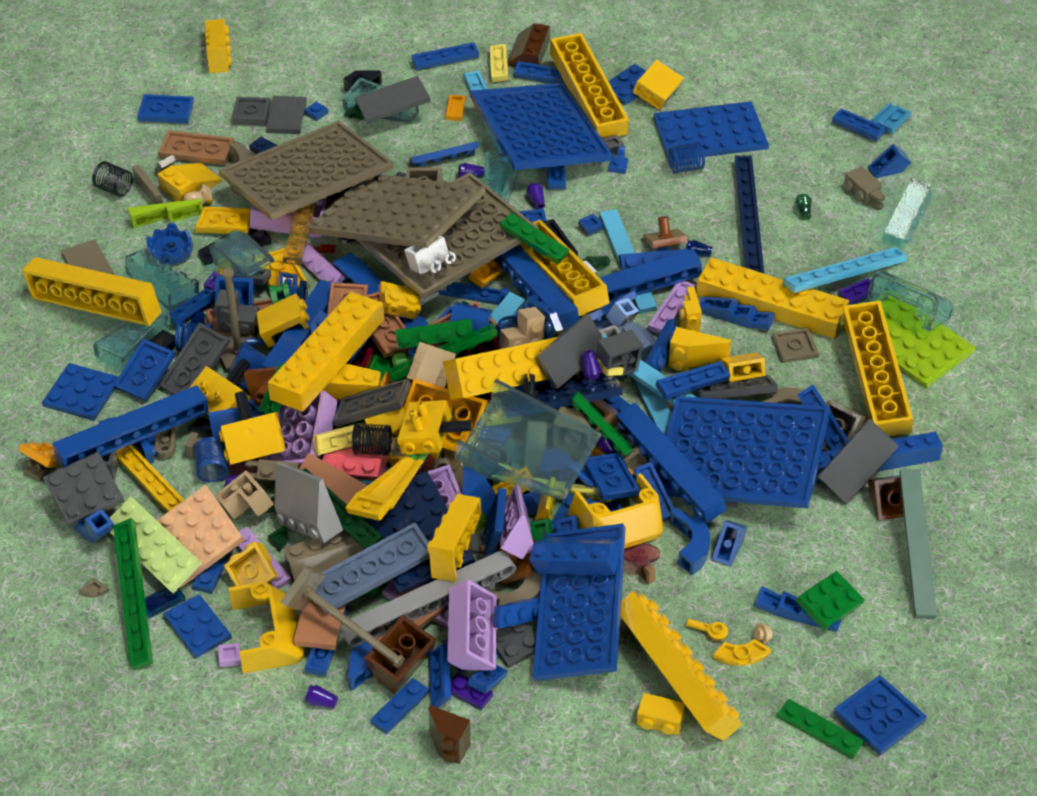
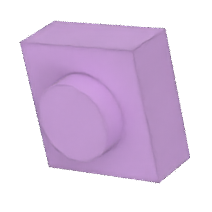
[218,643,241,667]

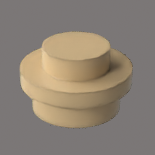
[753,623,772,644]

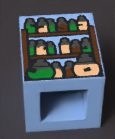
[606,298,639,327]

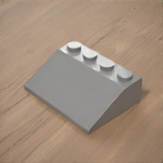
[274,461,343,543]

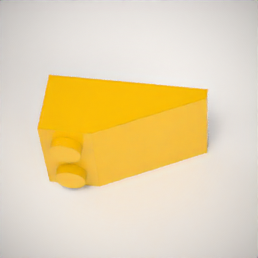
[157,163,222,201]
[668,327,731,372]

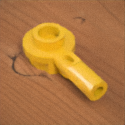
[686,618,728,641]

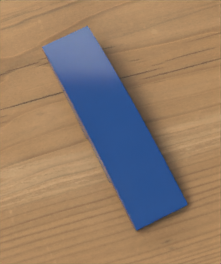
[699,297,775,330]
[754,586,841,631]

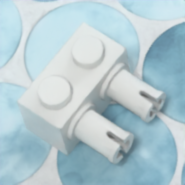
[404,236,456,274]

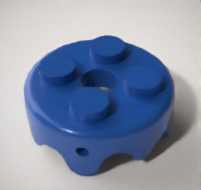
[146,222,193,265]

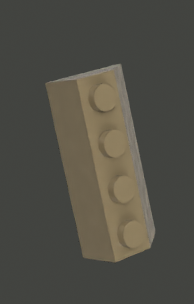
[283,530,364,583]

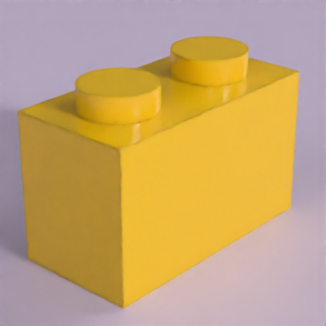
[721,352,766,382]
[636,693,686,735]

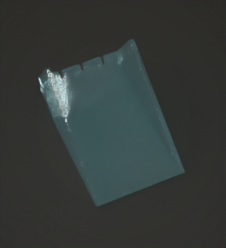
[455,379,602,501]

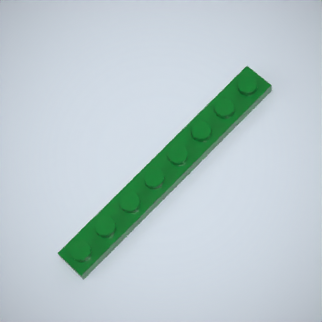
[113,518,153,670]

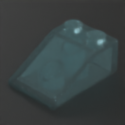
[209,230,274,278]

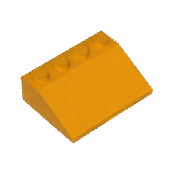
[395,379,491,457]

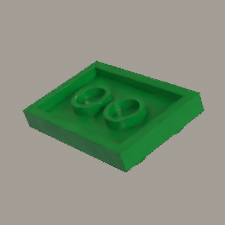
[795,570,865,631]

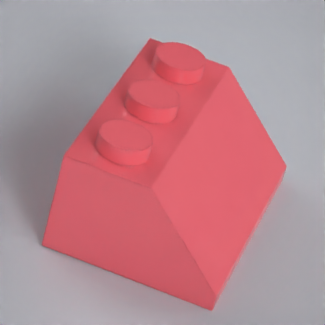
[322,446,388,480]

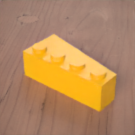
[205,19,232,73]
[322,364,382,400]
[427,494,481,582]

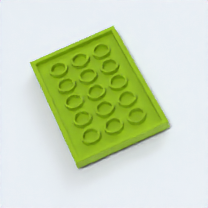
[841,289,976,389]

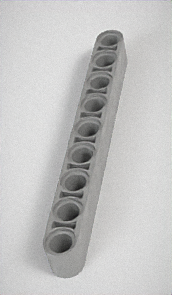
[340,551,516,648]

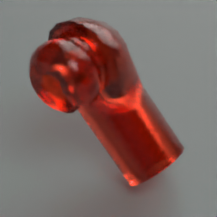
[313,244,336,254]

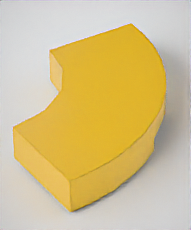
[712,639,772,666]

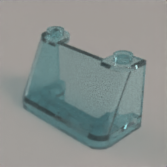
[865,271,953,332]

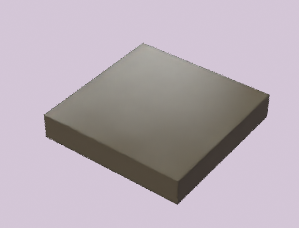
[772,328,819,363]

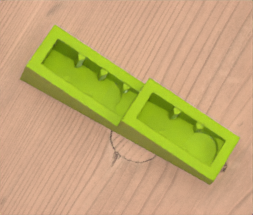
[128,199,203,228]

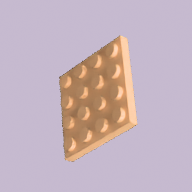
[157,485,245,590]

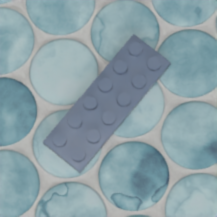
[315,523,430,615]

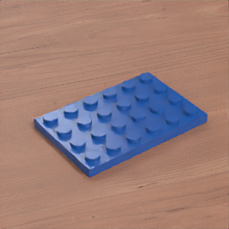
[653,101,769,161]

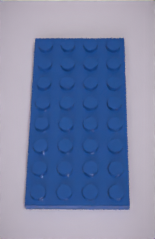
[533,523,626,681]

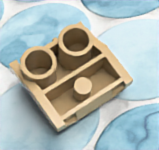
[407,342,456,388]

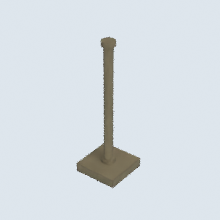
[220,268,259,373]
[281,567,405,668]

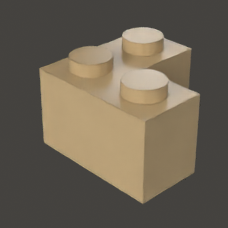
[499,307,545,349]
[215,470,274,519]

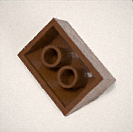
[508,23,550,67]
[364,615,436,694]

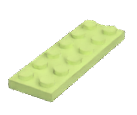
[110,496,202,594]

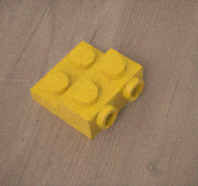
[379,281,421,320]
[679,286,702,332]
[224,542,279,586]

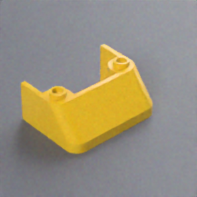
[568,473,664,548]
[228,582,304,673]

